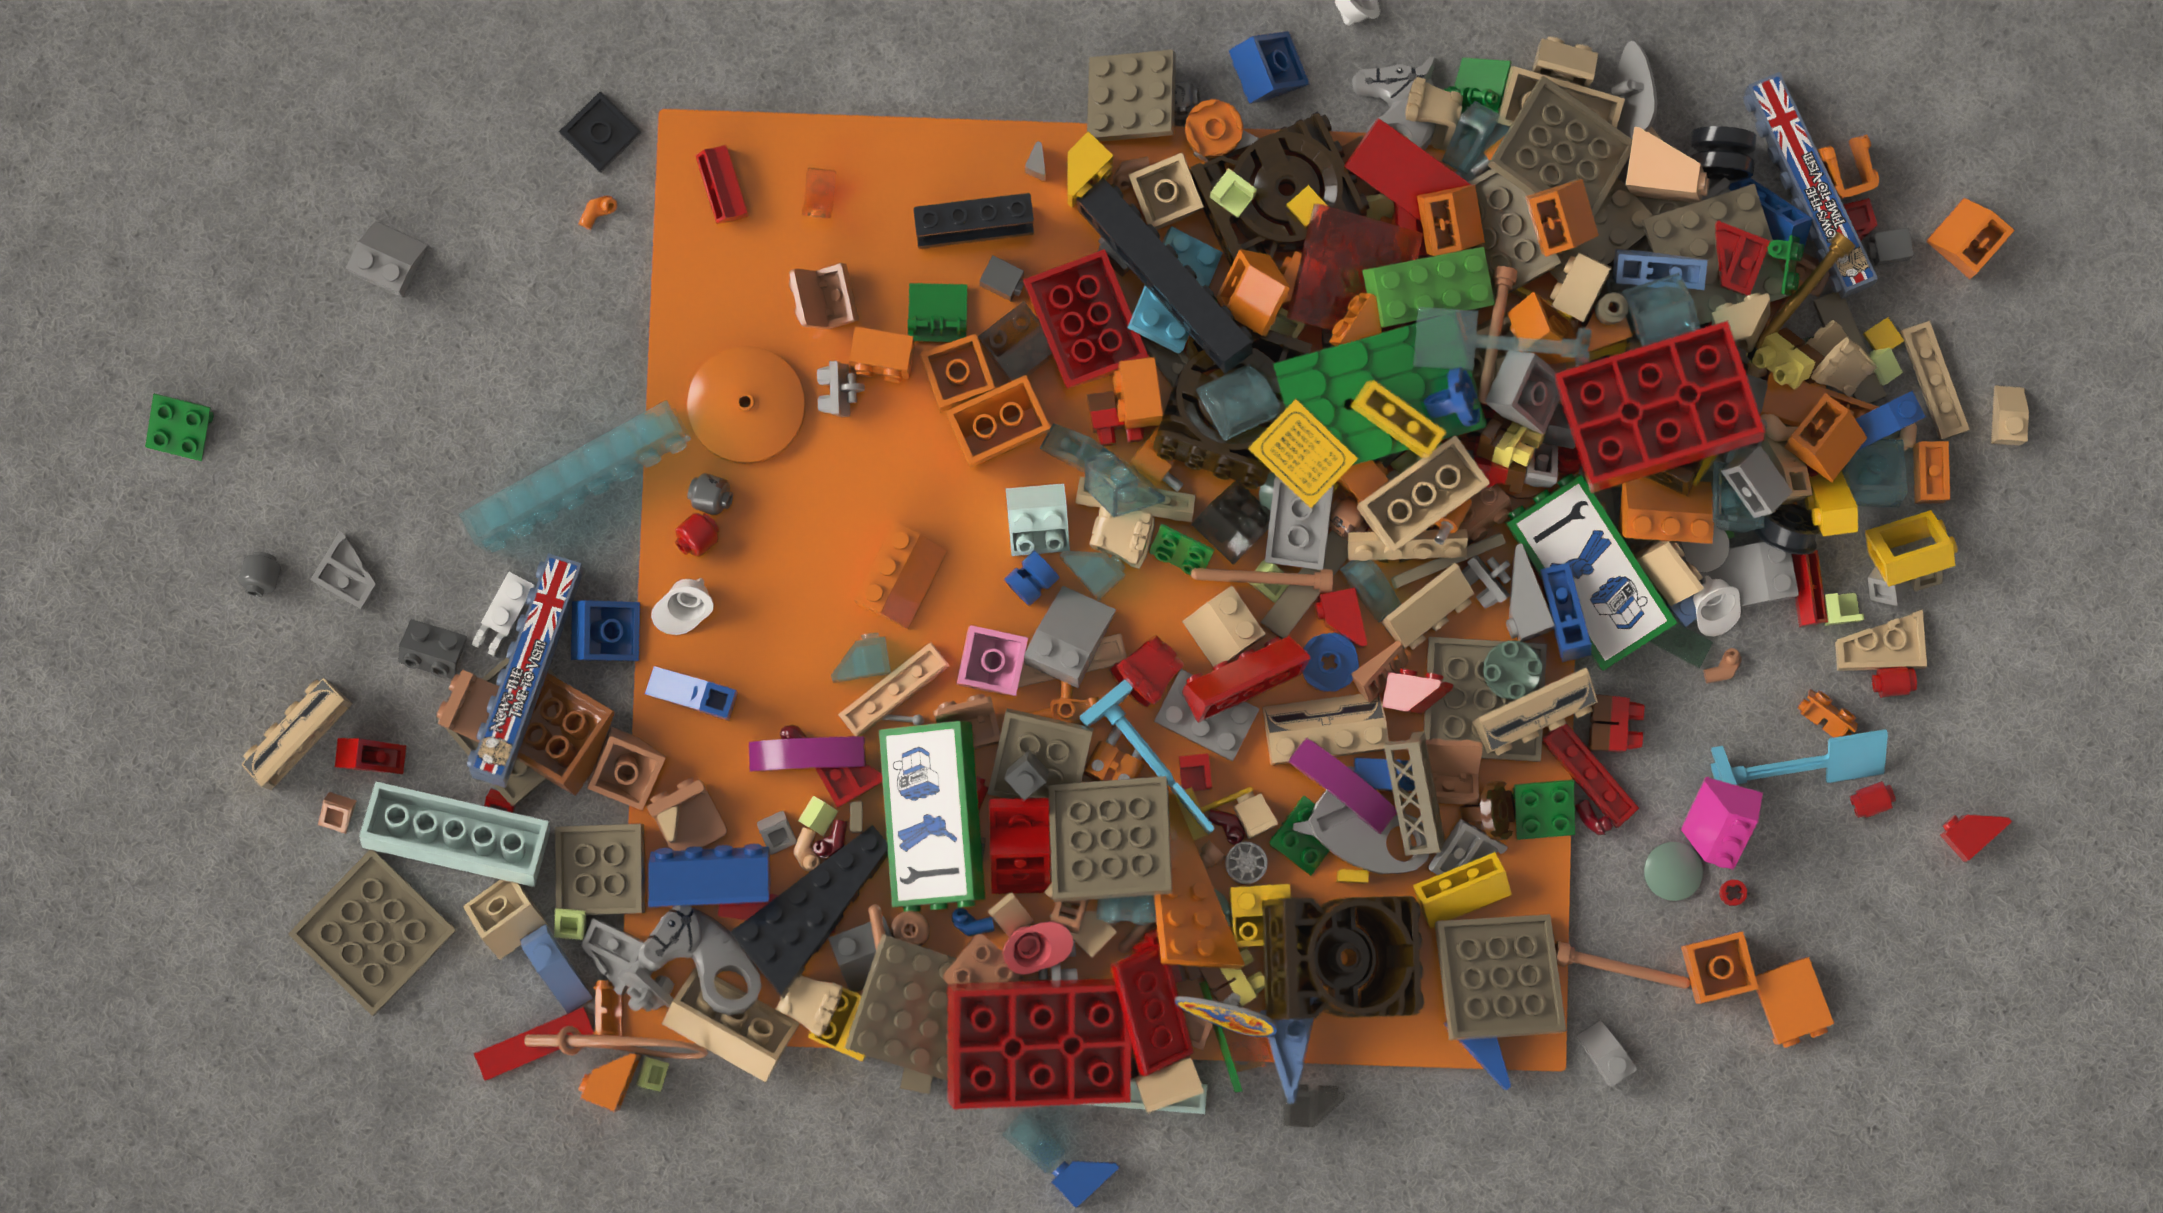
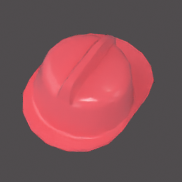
[1003,921,1073,975]

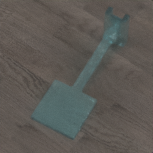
[1413,307,1591,371]

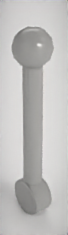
[882,714,924,726]

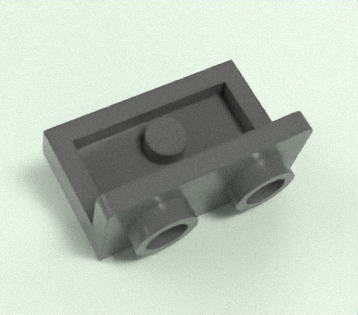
[398,619,467,679]

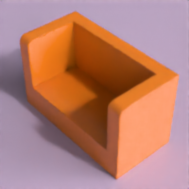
[1913,441,1950,504]

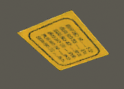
[1248,399,1357,508]

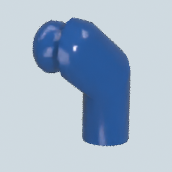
[952,908,995,936]

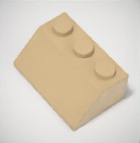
[1381,563,1474,650]

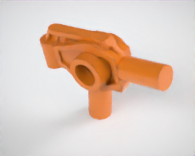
[1028,681,1099,724]

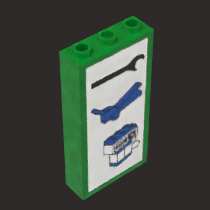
[1504,473,1677,671]
[879,721,986,912]

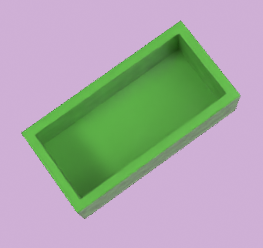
[1362,247,1495,327]

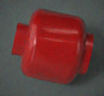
[675,513,719,557]

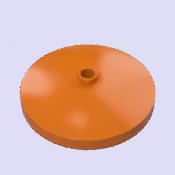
[687,346,805,464]

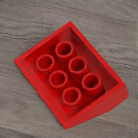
[1023,249,1149,389]

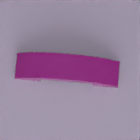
[749,737,866,772]
[1288,738,1397,834]

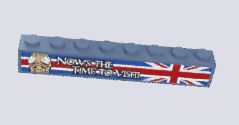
[1743,72,1878,299]
[467,553,583,788]

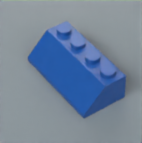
[649,844,771,907]

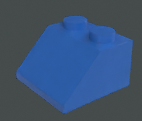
[1228,31,1309,104]
[571,600,640,661]

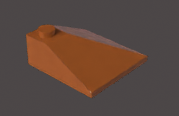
[516,673,615,796]

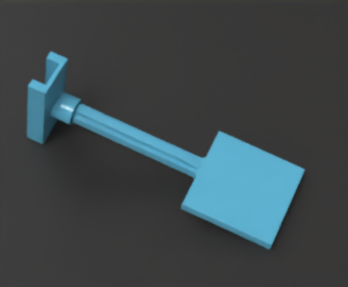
[1079,680,1215,835]
[1711,729,1888,785]

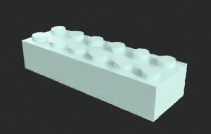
[359,782,550,887]

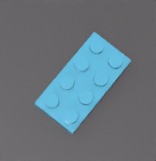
[1128,226,1223,354]

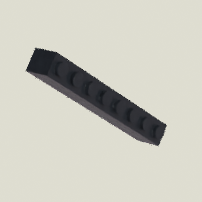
[1076,177,1253,374]

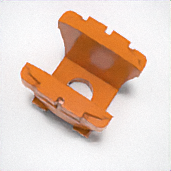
[1817,134,1879,199]

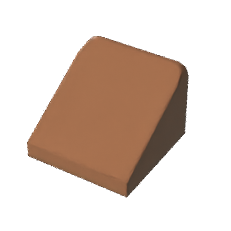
[318,792,357,834]

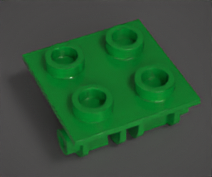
[1444,57,1512,117]
[1768,235,1804,296]
[908,283,968,342]
[145,393,214,461]
[1149,524,1215,575]
[1512,780,1575,840]
[1269,795,1330,876]

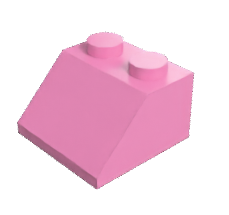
[956,625,1028,696]

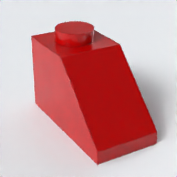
[1315,587,1368,648]
[334,738,407,774]
[1940,815,2012,862]

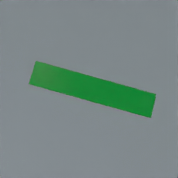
[1199,981,1243,1093]

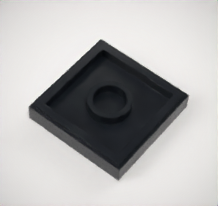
[559,91,641,173]

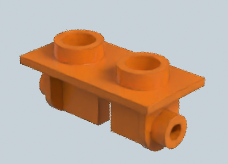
[1797,689,1858,738]
[594,980,623,1036]

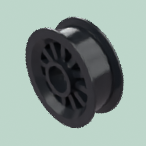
[1754,504,1821,555]

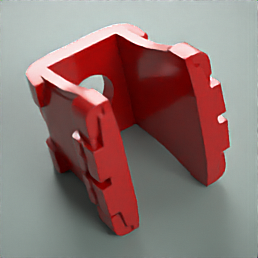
[1109,635,1185,708]

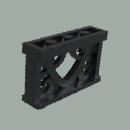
[913,193,1034,249]

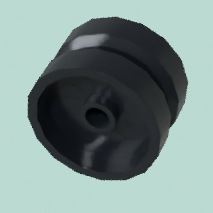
[1690,126,1756,180]

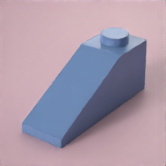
[1612,249,1708,290]
[520,924,593,1014]

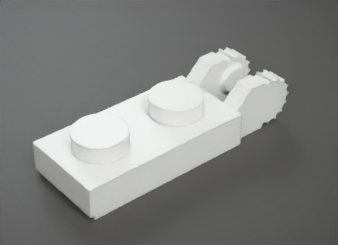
[472,572,535,656]

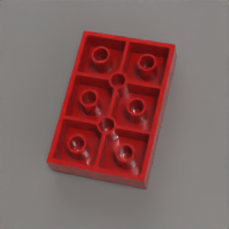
[1555,321,1765,493]
[948,978,1131,1110]

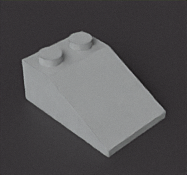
[1700,542,1799,607]
[1506,543,1555,642]
[1024,586,1116,688]

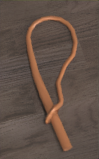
[525,1026,708,1059]

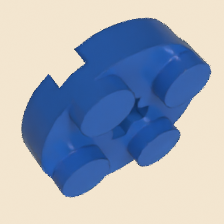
[1302,633,1359,692]

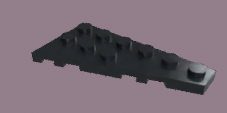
[731,825,888,999]

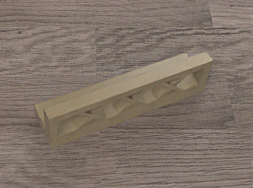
[1384,731,1445,856]

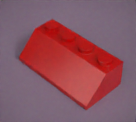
[1182,636,1310,723]

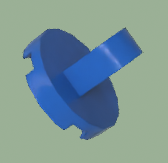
[1424,367,1480,427]

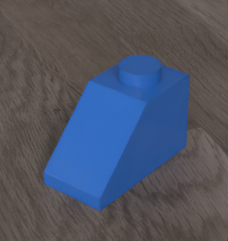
[1354,758,1416,792]
[1052,1161,1120,1208]

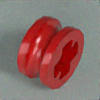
[1558,447,1581,475]
[1719,879,1747,906]

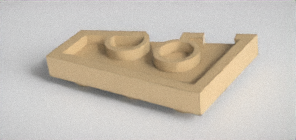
[1835,609,1927,671]

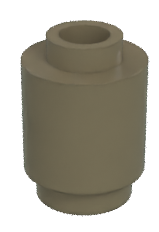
[1595,293,1628,325]

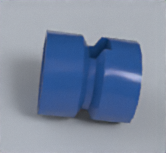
[1004,551,1060,606]

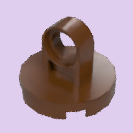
[1460,781,1516,840]

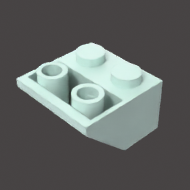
[1006,484,1070,556]

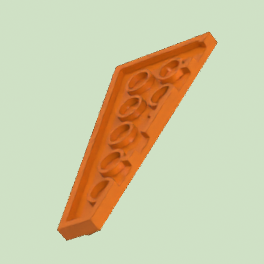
[1154,793,1245,969]

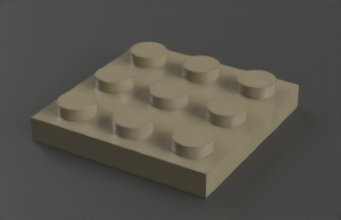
[1087,50,1176,142]
[988,708,1093,798]
[555,824,645,915]

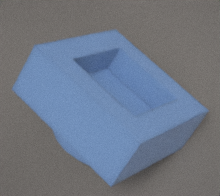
[1667,595,1697,628]

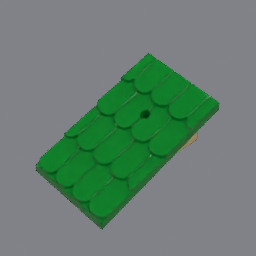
[1273,312,1487,465]

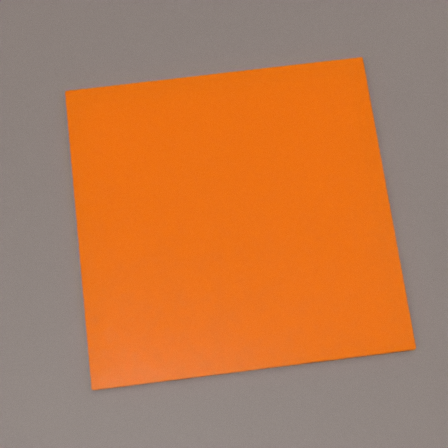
[623,109,1582,1072]

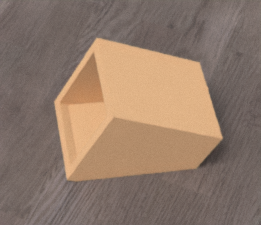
[1626,127,1709,203]

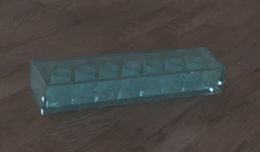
[459,400,691,552]

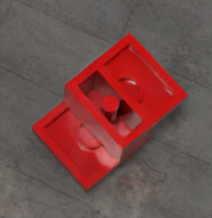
[989,798,1050,894]

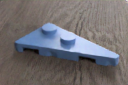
[1260,1010,1314,1104]

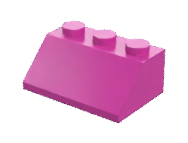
[1681,777,1763,870]

